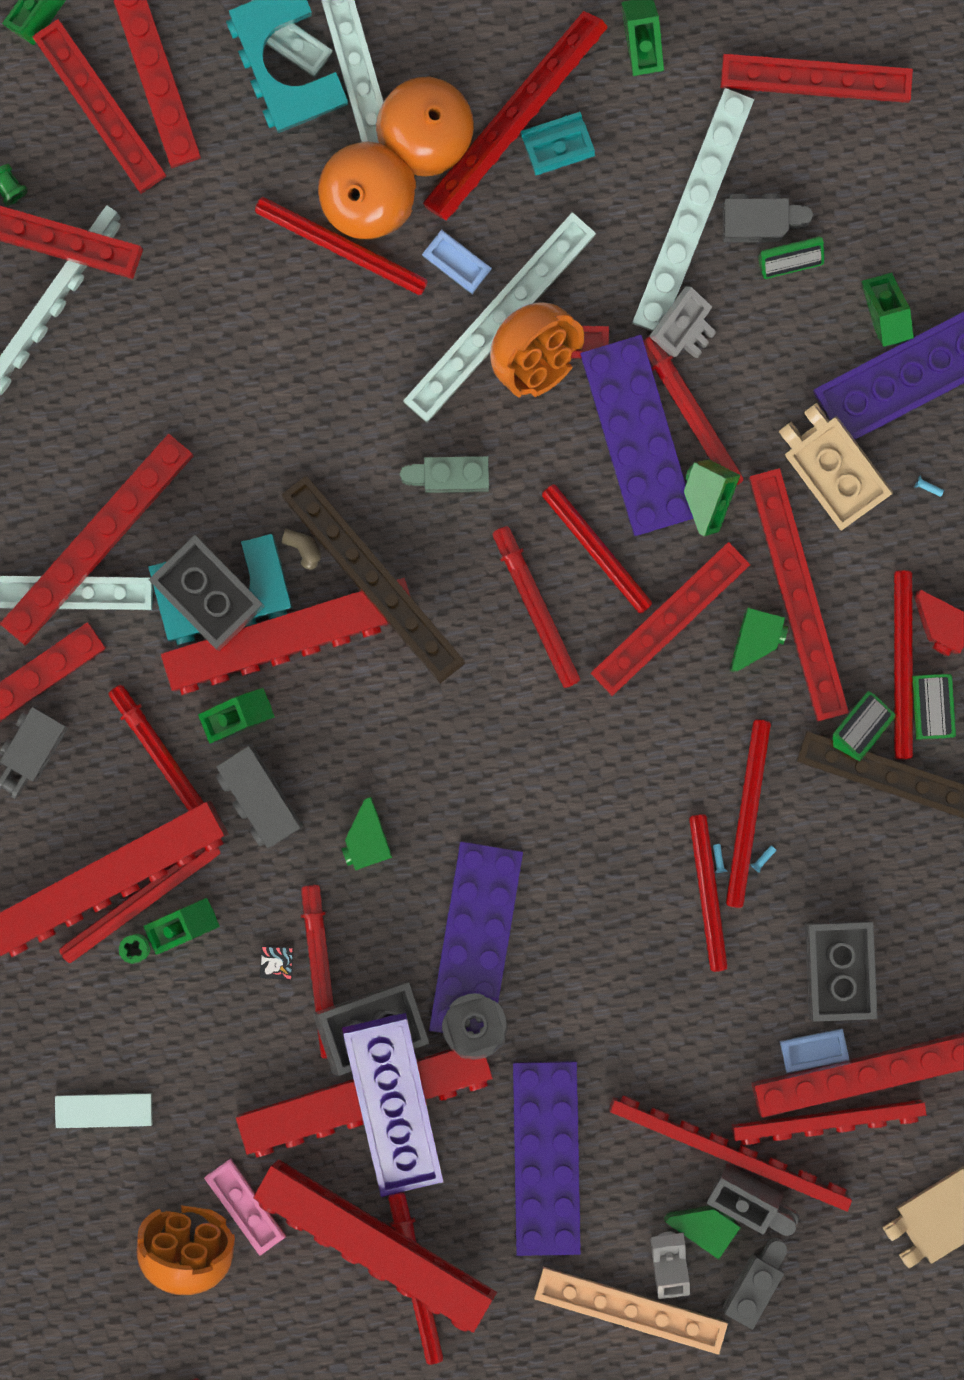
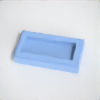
[422,229,492,294]
[780,1028,849,1073]

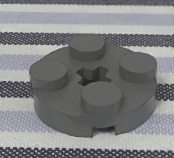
[442,993,507,1059]

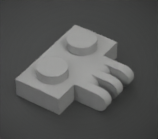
[649,287,716,358]

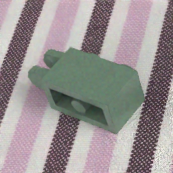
[399,456,489,493]

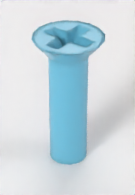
[914,475,944,497]
[713,844,728,874]
[750,845,776,873]

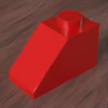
[914,590,964,656]

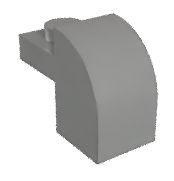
[650,1232,690,1299]

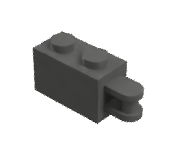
[0,707,69,799]
[707,1163,799,1236]
[722,1237,787,1330]

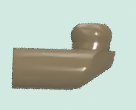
[281,529,321,570]

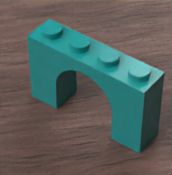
[226,0,348,133]
[148,534,293,646]

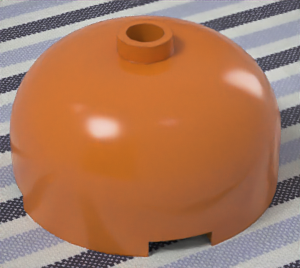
[376,77,474,176]
[318,141,416,239]
[490,302,584,398]
[137,1205,235,1295]

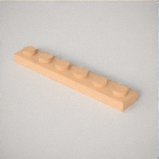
[534,1266,728,1355]

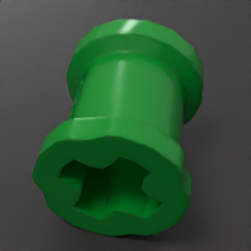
[0,164,28,206]
[119,934,151,964]

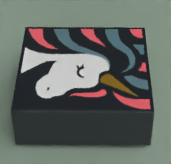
[260,946,294,980]

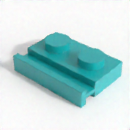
[521,112,595,176]

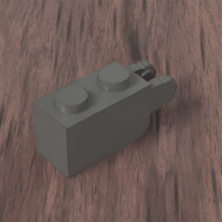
[723,194,814,243]

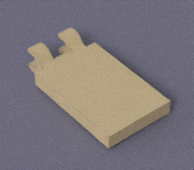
[779,403,893,531]
[882,1166,964,1268]

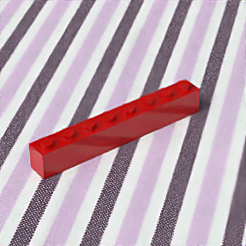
[161,578,411,695]
[0,801,229,957]
[751,1032,964,1118]
[236,1049,493,1157]
[253,1159,498,1333]

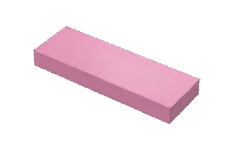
[204,1158,286,1256]

